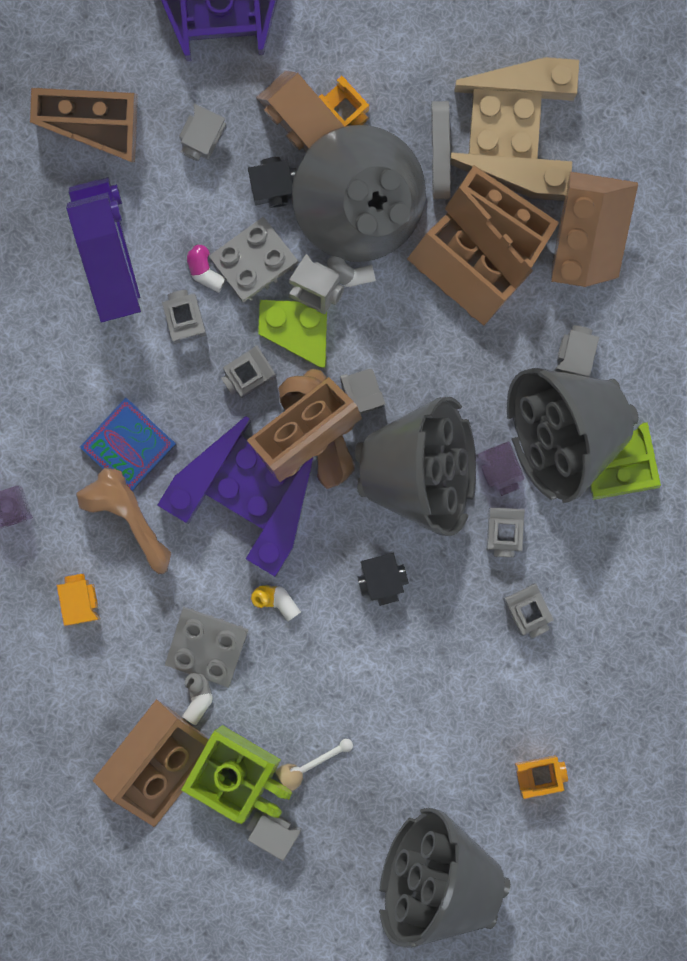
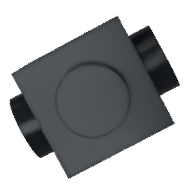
[248,157,297,208]
[357,552,409,606]

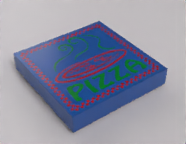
[80,398,176,491]

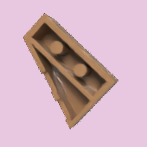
[256,71,344,151]
[30,88,138,162]
[445,165,559,289]

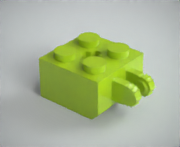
[181,725,293,824]

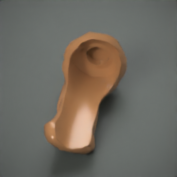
[279,369,355,489]
[76,468,171,574]

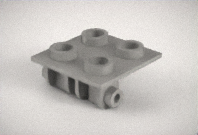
[209,216,299,302]
[165,607,248,688]

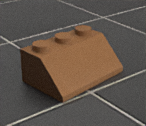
[551,172,638,287]
[407,213,533,326]
[247,377,362,482]
[92,699,209,827]

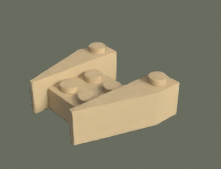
[450,57,579,201]

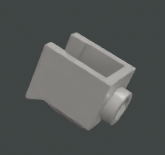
[179,103,226,161]
[289,254,344,314]
[162,290,207,344]
[554,325,599,377]
[221,345,276,398]
[487,508,525,557]
[503,583,554,638]
[246,811,301,861]

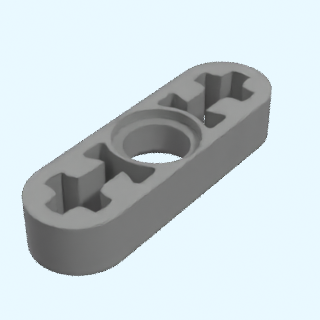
[431,101,450,199]

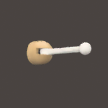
[275,739,353,792]

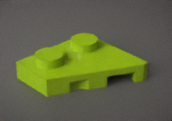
[258,300,327,368]
[590,422,661,500]

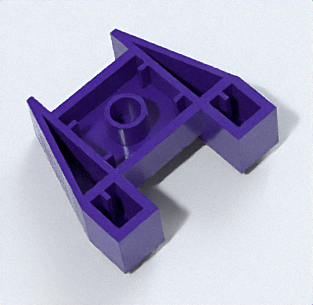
[161,0,277,61]
[66,177,141,323]
[157,416,314,577]

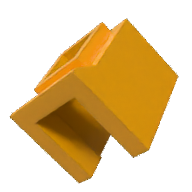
[318,75,369,127]
[57,573,101,626]
[515,755,568,799]

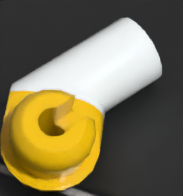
[251,585,301,622]

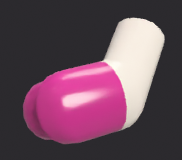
[187,245,226,293]

